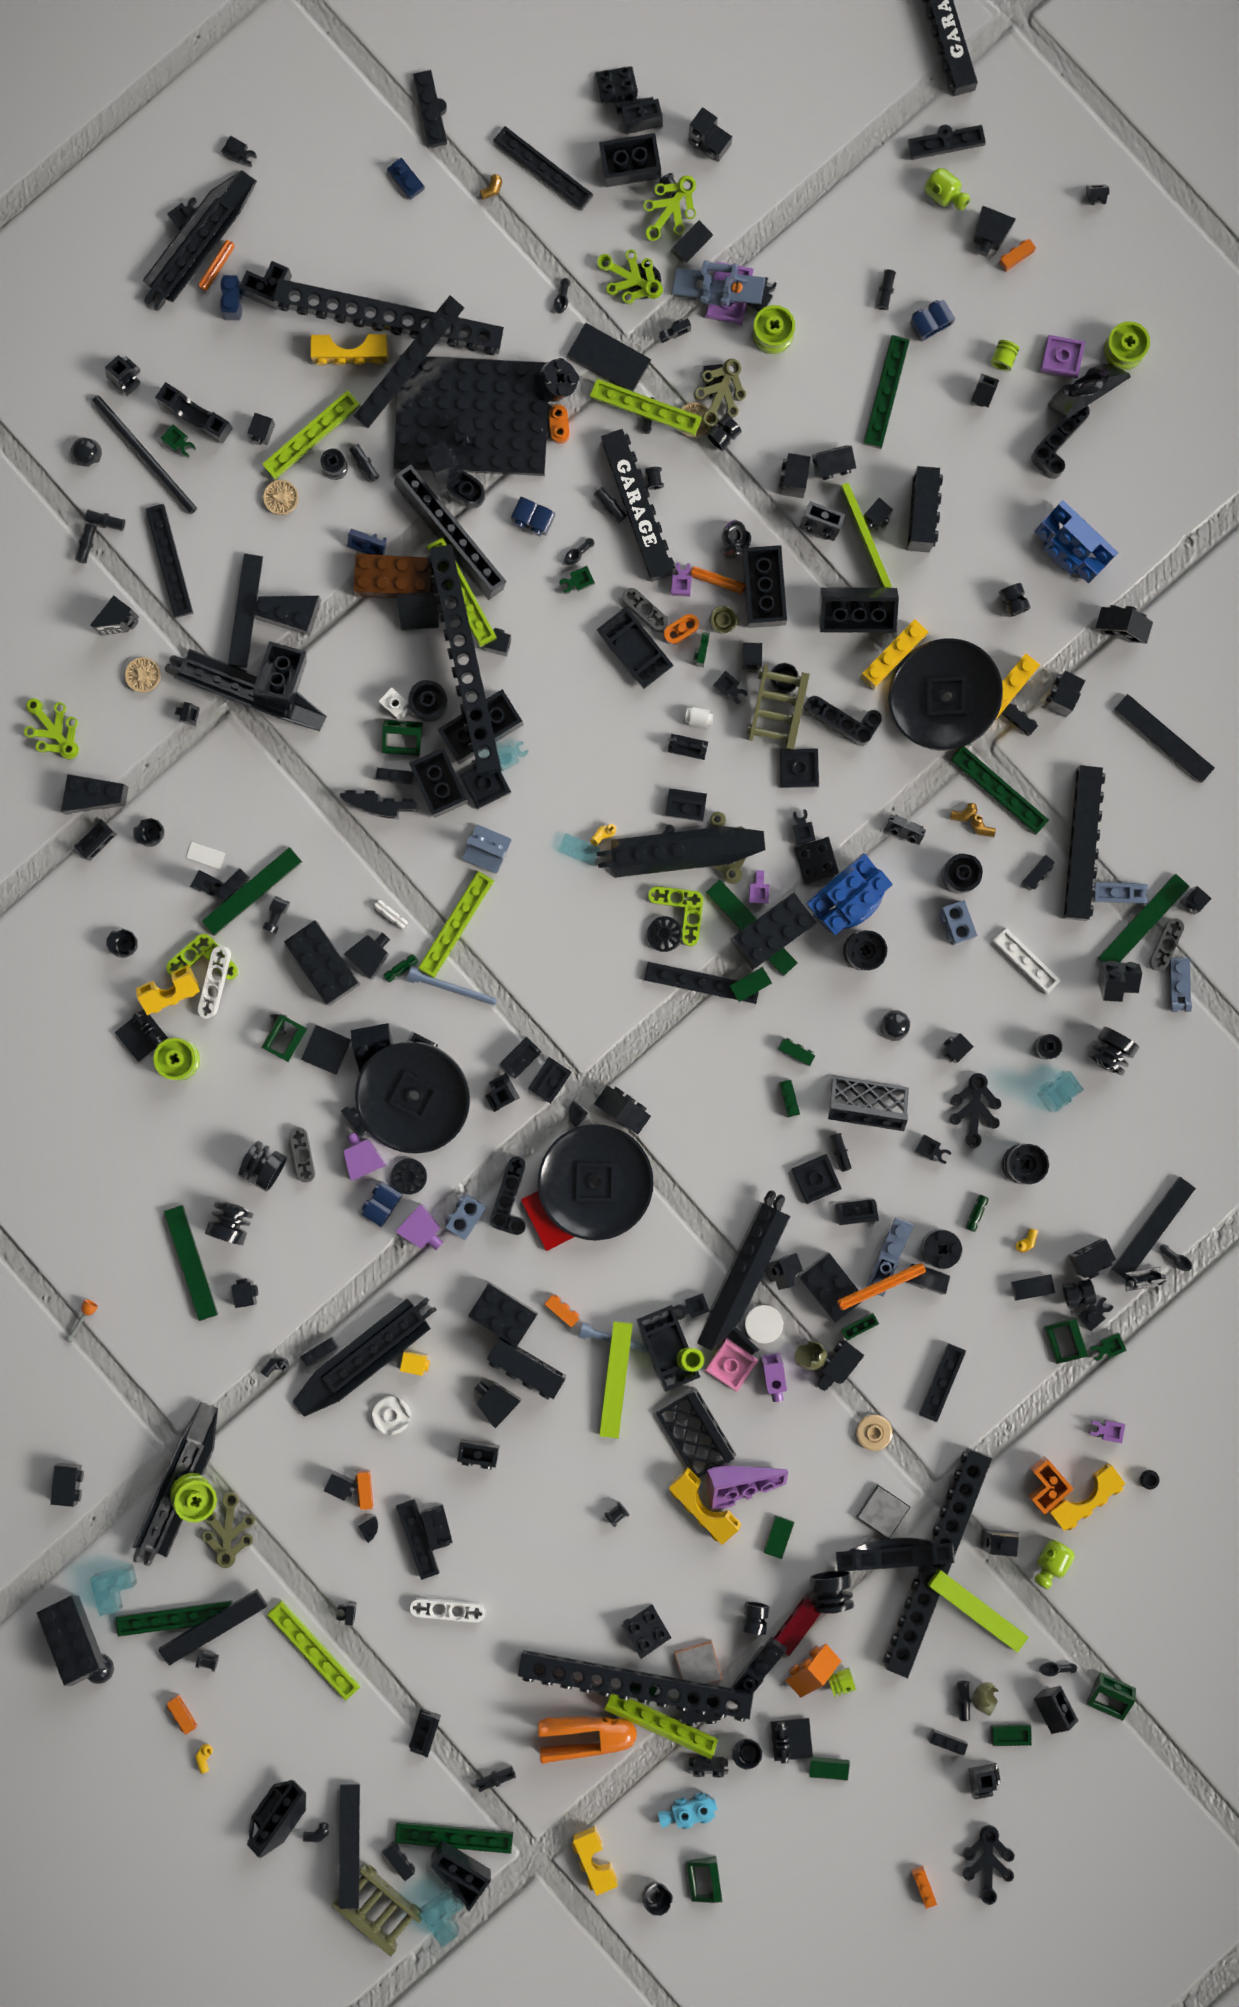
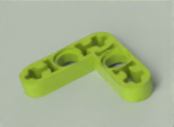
[648,887,703,947]
[166,934,239,980]

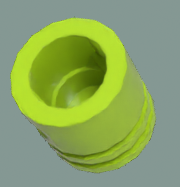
[990,340,1020,371]
[676,1348,704,1372]
[828,1667,856,1697]

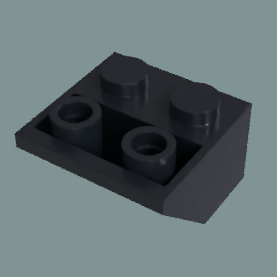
[351,1023,393,1073]

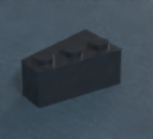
[253,595,322,636]
[61,774,129,815]
[431,1840,491,1912]

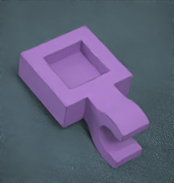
[749,870,769,904]

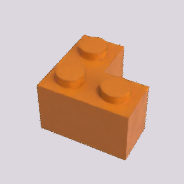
[1028,1456,1074,1515]
[785,1643,841,1698]

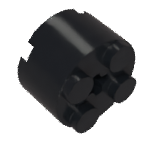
[534,358,579,402]
[408,680,448,722]
[941,853,983,894]
[921,1229,963,1269]

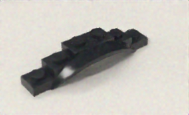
[836,1538,955,1572]

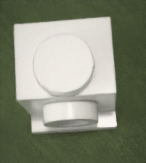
[379,687,410,720]

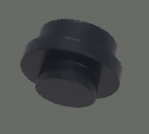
[1140,1470,1160,1490]

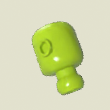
[924,168,970,211]
[1034,1540,1075,1590]

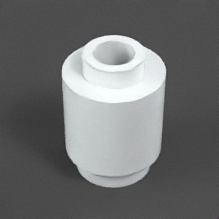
[685,707,714,729]

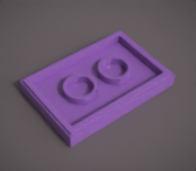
[706,262,754,325]

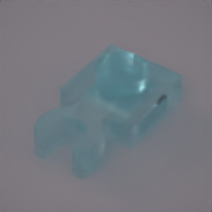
[498,741,529,772]

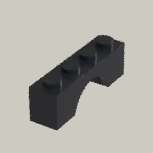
[155,382,233,444]

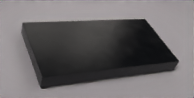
[567,323,651,392]

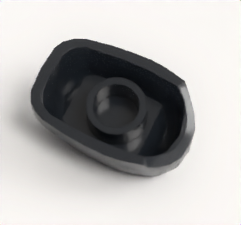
[447,470,485,509]

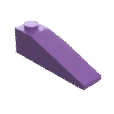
[706,1466,788,1511]

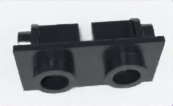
[667,733,708,760]
[884,814,926,845]
[1125,1267,1167,1291]
[689,1756,729,1778]

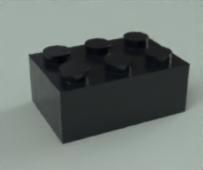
[599,133,661,188]
[253,641,307,711]
[409,748,469,818]
[798,1252,863,1323]
[468,1282,538,1347]

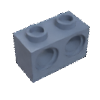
[939,900,978,945]
[445,1195,487,1240]

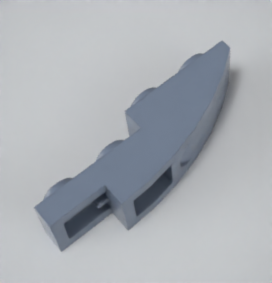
[866,1217,914,1297]

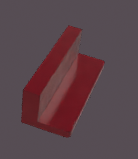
[774,1595,821,1656]

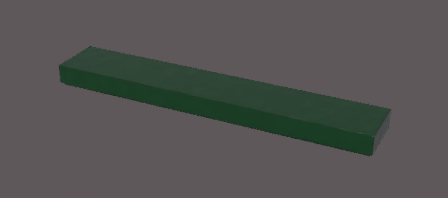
[863,335,910,449]
[950,746,1049,835]
[202,847,302,936]
[1098,874,1190,963]
[706,879,798,976]
[164,1205,219,1321]
[116,1600,233,1637]
[395,1821,513,1854]

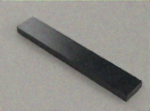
[493,126,593,211]
[145,504,194,618]
[228,553,263,668]
[1115,694,1215,783]
[644,962,759,1004]
[1111,1177,1196,1279]
[158,1589,268,1666]
[339,1784,360,1909]

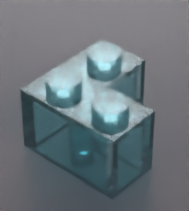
[1036,1070,1084,1112]
[90,1564,137,1616]
[420,1887,464,1947]

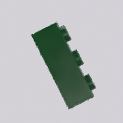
[778,1038,816,1066]
[779,1080,800,1118]
[841,1312,879,1341]

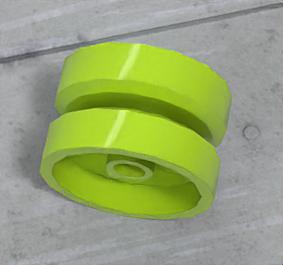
[752,305,795,354]
[1104,321,1150,370]
[153,1038,200,1081]
[169,1473,217,1523]

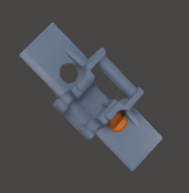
[672,260,766,307]

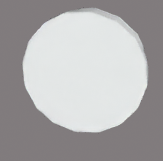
[745,1304,784,1344]
[372,1396,411,1435]

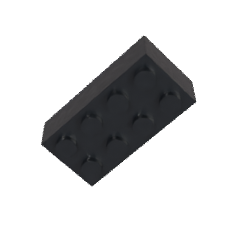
[907,466,943,553]
[742,545,787,628]
[819,587,899,633]
[437,689,524,765]
[730,892,816,970]
[283,920,361,1006]
[487,1337,566,1400]
[36,1595,107,1686]

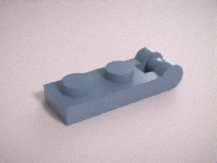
[1094,883,1148,904]
[1169,958,1192,1012]

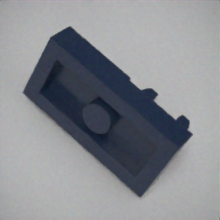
[387,157,425,200]
[347,529,386,555]

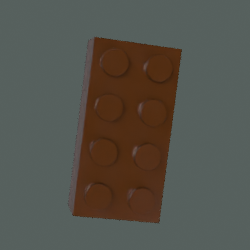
[354,554,433,599]

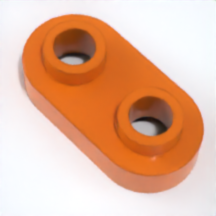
[549,405,570,444]
[664,614,699,644]

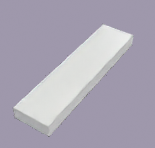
[992,927,1061,995]

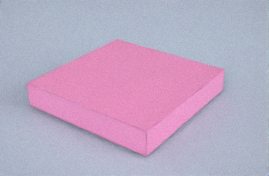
[705,1338,759,1392]

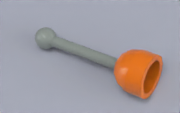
[66,1299,98,1343]

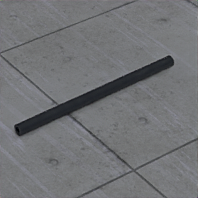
[92,395,197,514]

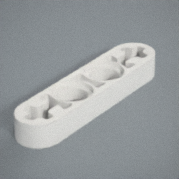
[198,946,231,1019]
[410,1598,486,1623]

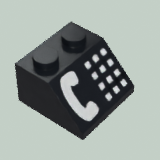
[90,595,139,635]

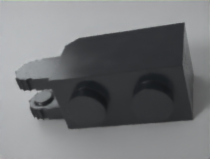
[817,1339,865,1391]

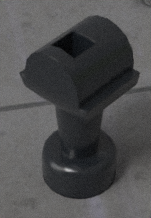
[262,896,290,934]

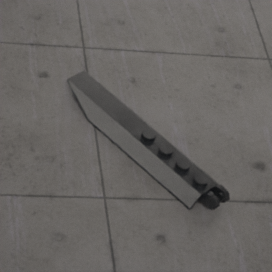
[143,170,257,311]
[164,649,327,731]
[596,826,766,878]
[697,1190,791,1351]
[292,1297,437,1417]
[132,1402,218,1566]

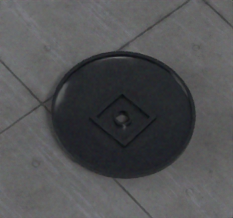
[888,638,1003,751]
[355,1041,470,1154]
[538,1124,654,1241]

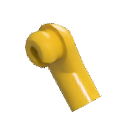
[590,824,616,846]
[1015,1228,1038,1253]
[195,1744,213,1774]

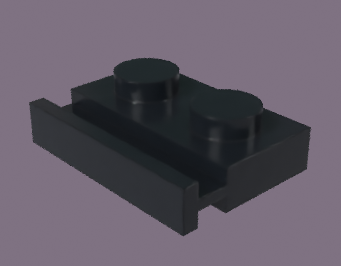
[665,788,707,822]
[528,1057,572,1104]

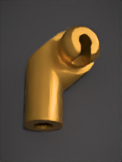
[480,174,502,200]
[950,803,978,822]
[971,815,996,838]

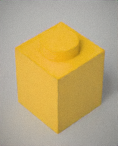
[400,1350,430,1376]

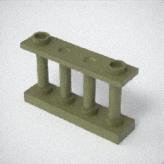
[746,664,810,749]
[331,1863,423,1957]

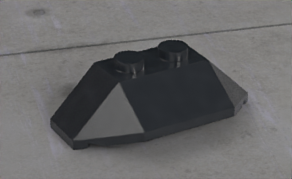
[247,1780,306,1858]

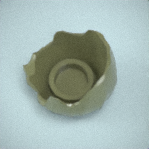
[708,606,740,634]
[795,1341,827,1370]
[972,1682,999,1716]

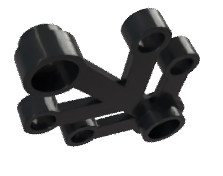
[949,1073,1002,1148]
[962,1825,1015,1905]

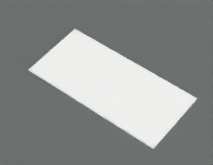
[186,842,226,869]

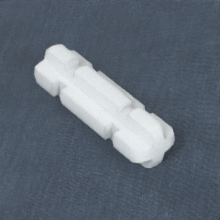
[374,900,408,930]

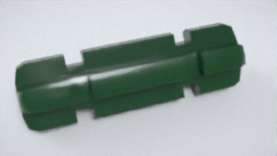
[383,954,418,982]
[965,1194,989,1232]

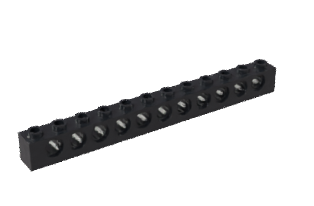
[274,278,504,356]
[427,544,502,776]
[883,1447,992,1678]
[518,1650,754,1722]

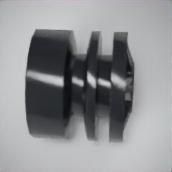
[843,930,888,971]
[1087,1027,1140,1076]
[238,1141,287,1192]
[1001,1144,1049,1185]
[205,1201,254,1245]
[810,1571,854,1614]

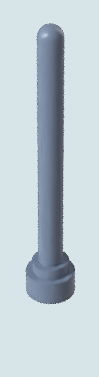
[407,967,497,1005]
[578,1323,648,1353]

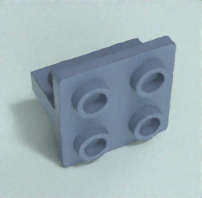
[462,825,511,874]

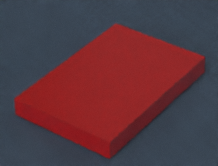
[521,1191,574,1251]

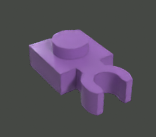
[671,563,692,597]
[1089,1420,1125,1443]

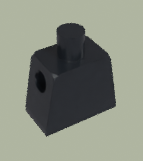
[973,206,1016,256]
[344,932,391,980]
[474,1380,522,1429]

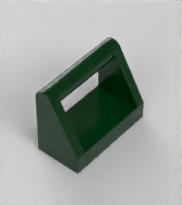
[382,719,423,756]
[261,1014,307,1062]
[1044,1317,1088,1364]
[1086,1672,1136,1721]
[686,1856,722,1903]

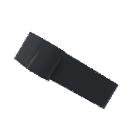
[1031,406,1090,479]
[805,696,882,746]
[490,1156,526,1235]

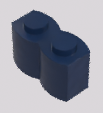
[220,275,243,320]
[910,300,956,342]
[511,496,556,536]
[361,1182,403,1227]

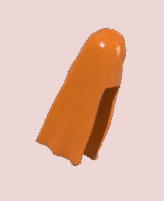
[538,1716,637,1764]

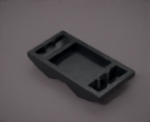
[1048,364,1131,418]
[597,606,674,689]
[636,1305,700,1392]

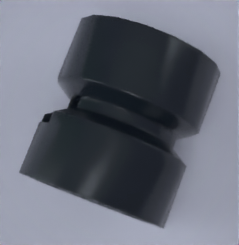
[706,414,742,451]
[320,448,348,480]
[998,583,1031,617]
[1033,1034,1063,1060]
[1063,1279,1096,1309]
[741,1602,770,1635]

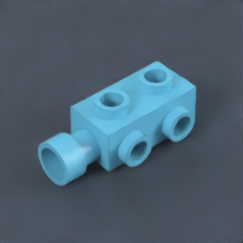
[657,1792,717,1829]

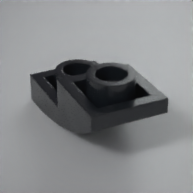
[906,1264,950,1295]
[1011,1274,1055,1301]

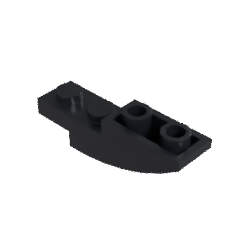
[340,790,418,819]
[731,1636,787,1705]

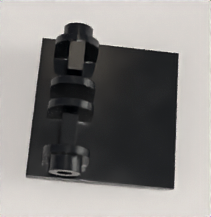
[595,66,638,104]
[794,837,840,884]
[115,1009,168,1062]
[622,1604,671,1659]
[771,1718,813,1764]

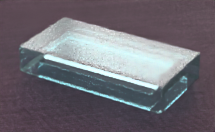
[558,833,601,866]

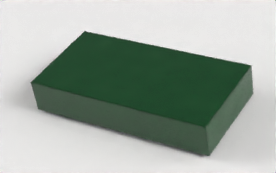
[729,967,772,1002]
[763,1515,795,1559]
[991,1724,1032,1746]
[809,1757,850,1781]

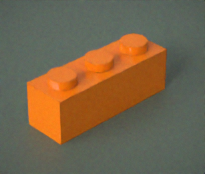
[999,238,1036,272]
[544,1294,580,1328]
[355,1471,374,1510]
[166,1694,198,1735]
[912,1866,937,1909]

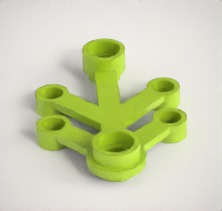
[643,175,696,241]
[597,249,663,305]
[24,698,79,759]

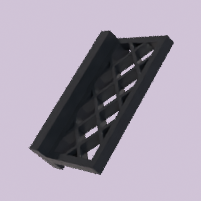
[828,1075,909,1131]
[656,1388,736,1478]

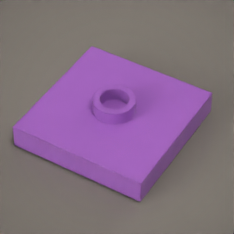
[1040,335,1086,379]

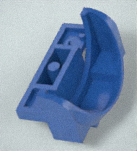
[1034,500,1118,584]
[806,853,893,935]

